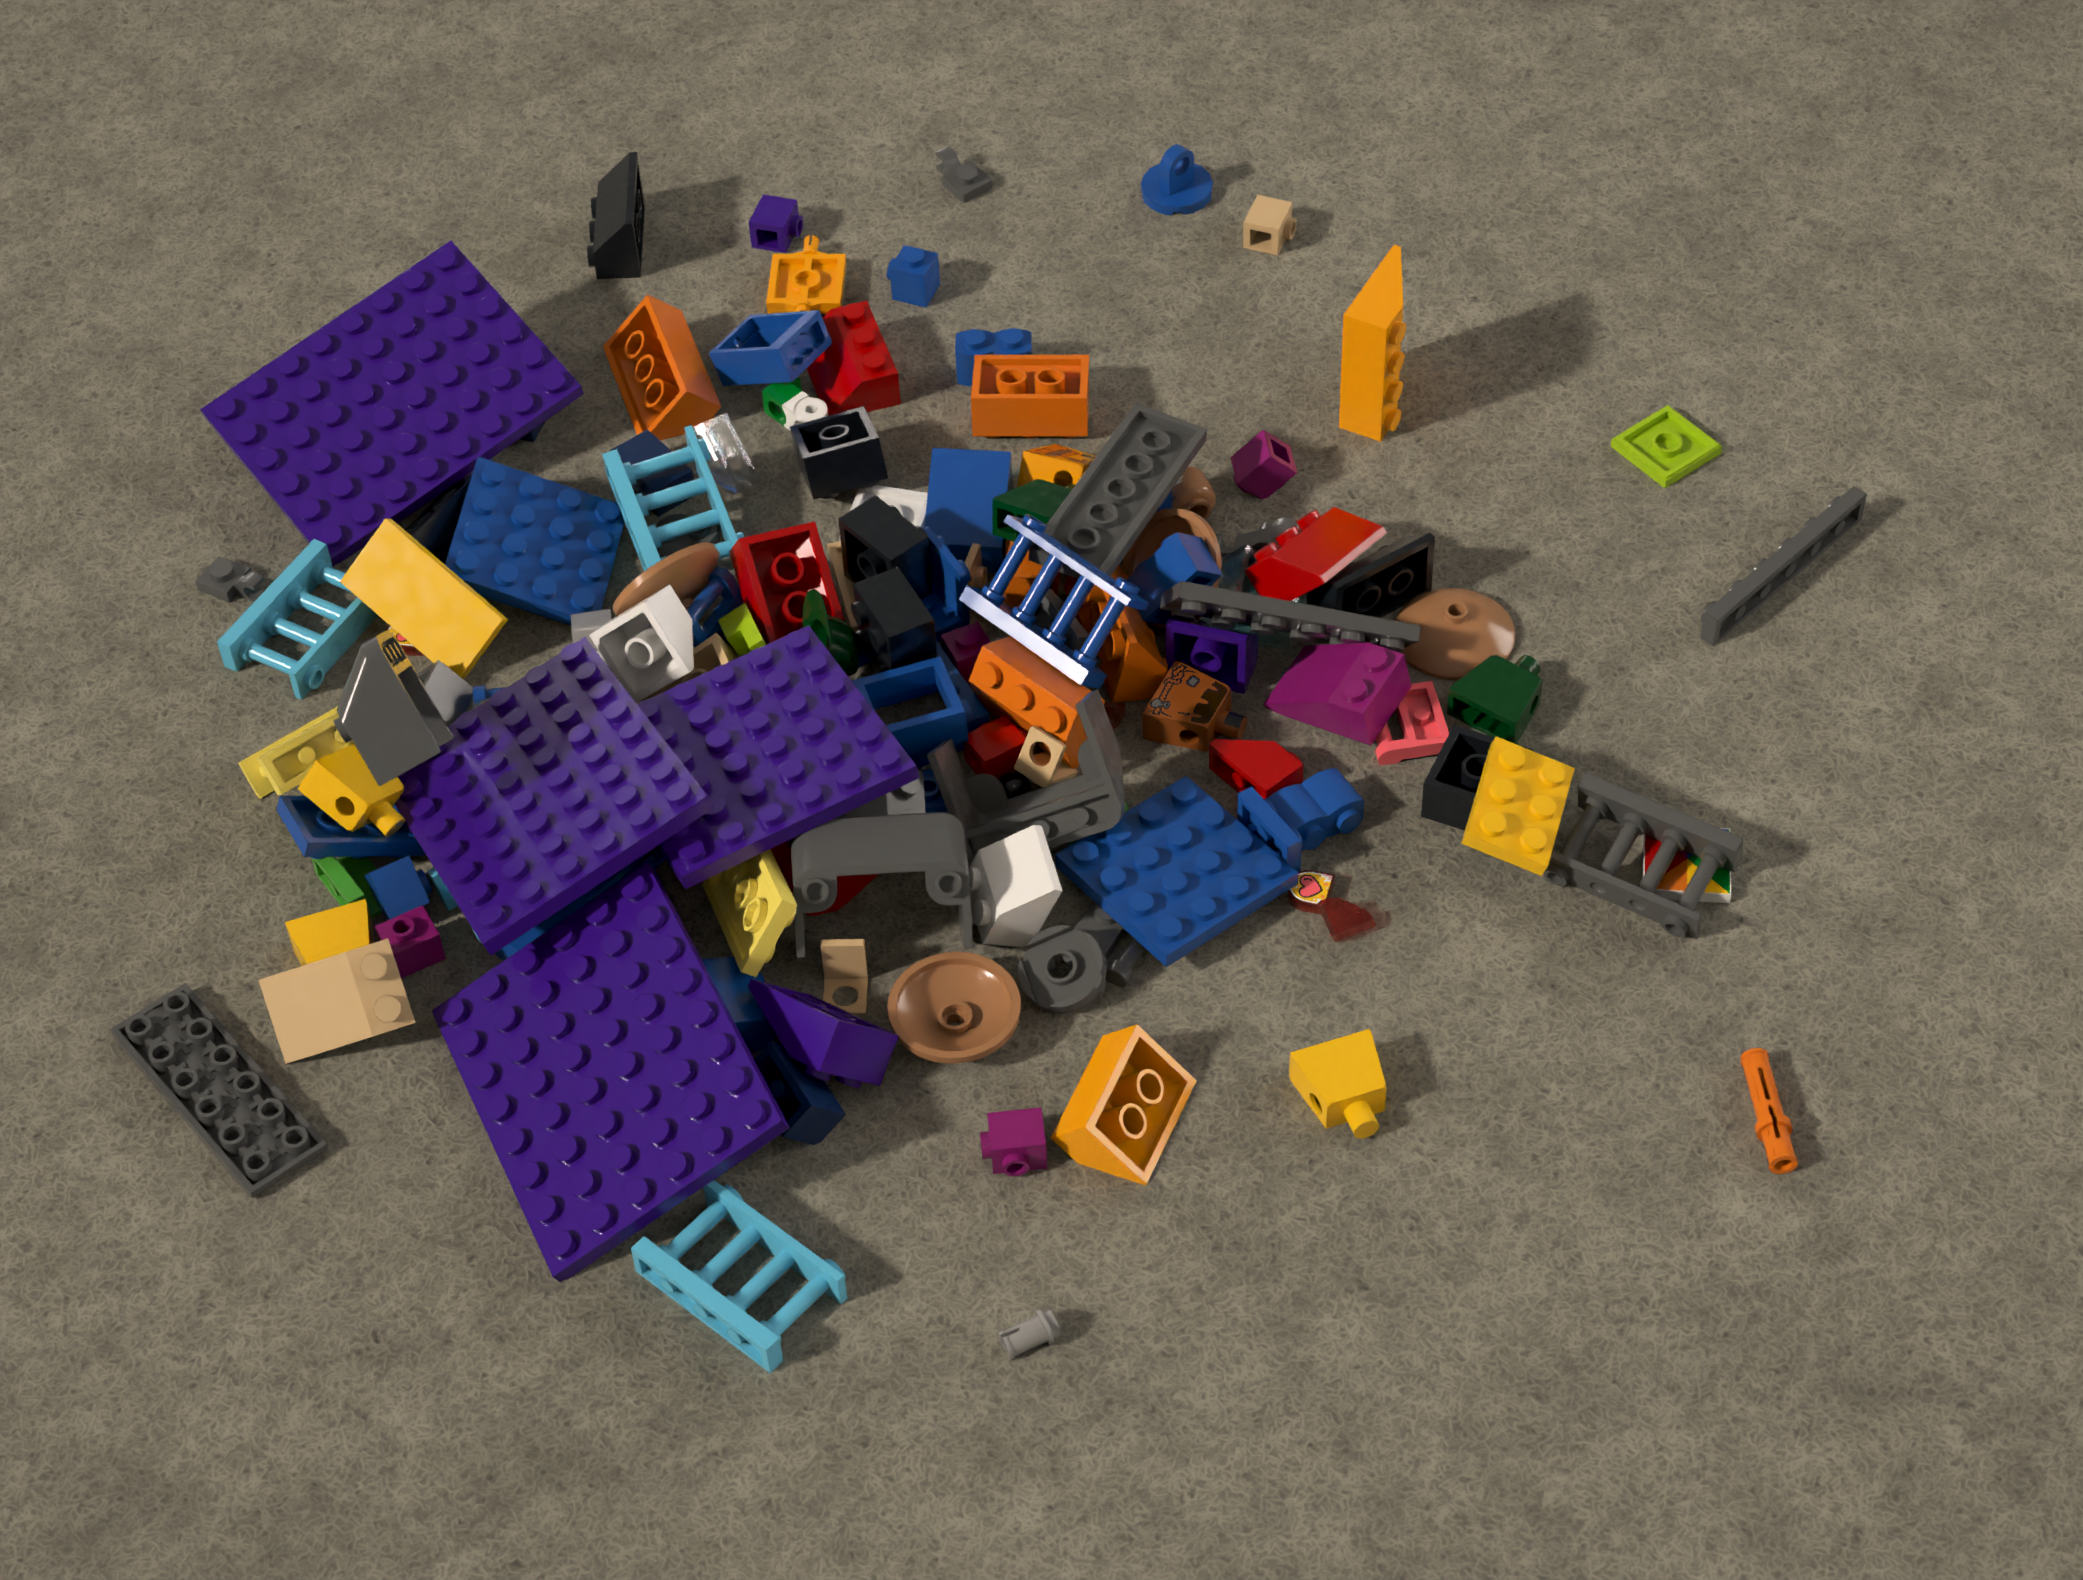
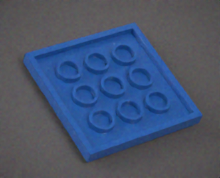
[445,456,625,625]
[1055,776,1299,967]

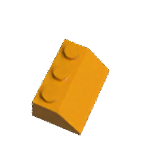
[1051,1024,1197,1185]

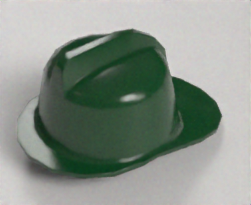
[802,589,859,676]

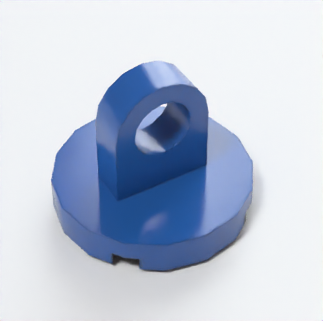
[1141,144,1213,215]

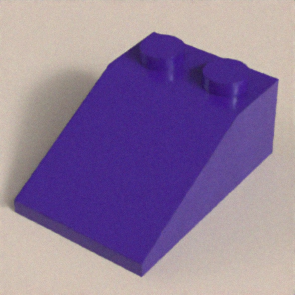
[748,979,898,1088]

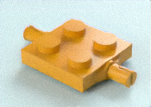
[766,235,847,314]

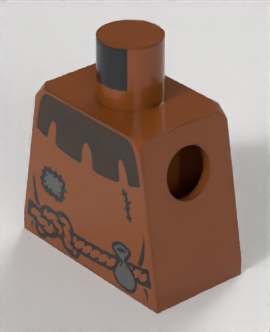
[1142,660,1247,752]

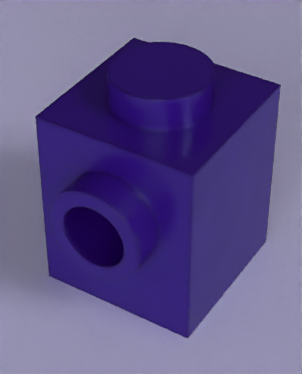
[748,194,803,253]

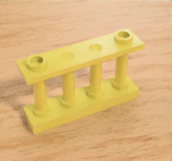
[238,706,354,799]

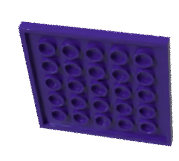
[637,625,920,889]

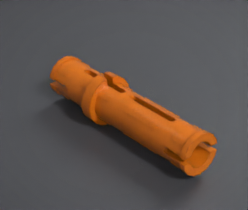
[1740,1048,1798,1174]

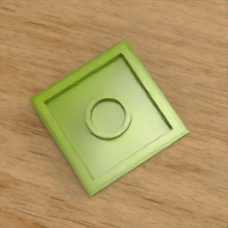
[1611,405,1722,488]

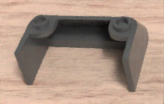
[334,629,454,786]
[927,690,1125,864]
[790,812,973,958]

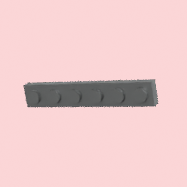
[1700,486,1867,646]

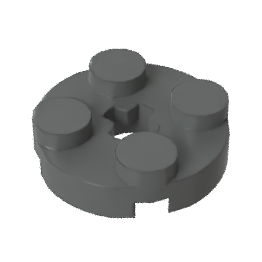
[1018,925,1107,1014]

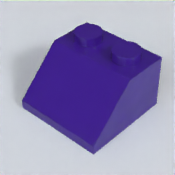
[1166,619,1258,694]

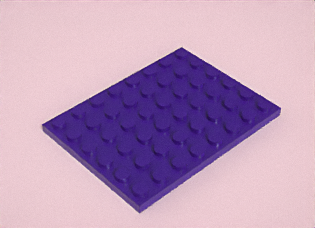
[200,240,584,566]
[394,637,715,955]
[432,863,790,1282]

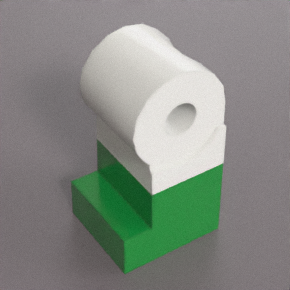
[762,377,828,430]

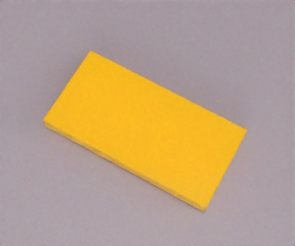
[340,518,508,679]

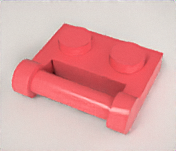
[1375,681,1449,766]

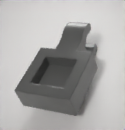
[935,146,993,203]
[195,556,265,603]

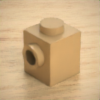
[1243,195,1297,255]

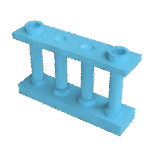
[602,425,744,571]
[217,539,379,700]
[631,1180,847,1373]

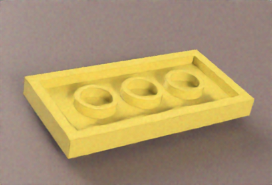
[702,849,797,977]

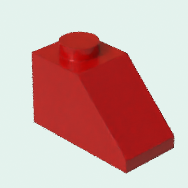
[1209,739,1304,799]

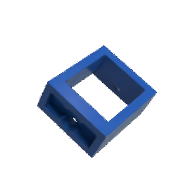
[709,310,832,386]
[852,656,973,757]

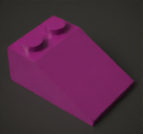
[1263,642,1411,746]

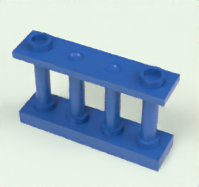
[959,514,1149,689]

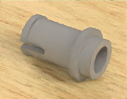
[998,1309,1062,1360]

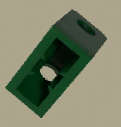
[992,479,1075,542]
[1447,655,1543,744]

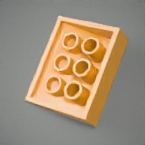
[1339,244,1406,442]

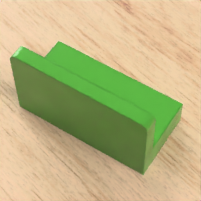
[311,856,381,919]

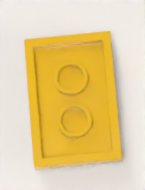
[1461,736,1575,876]

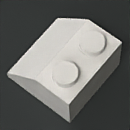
[589,584,694,703]
[968,825,1063,947]

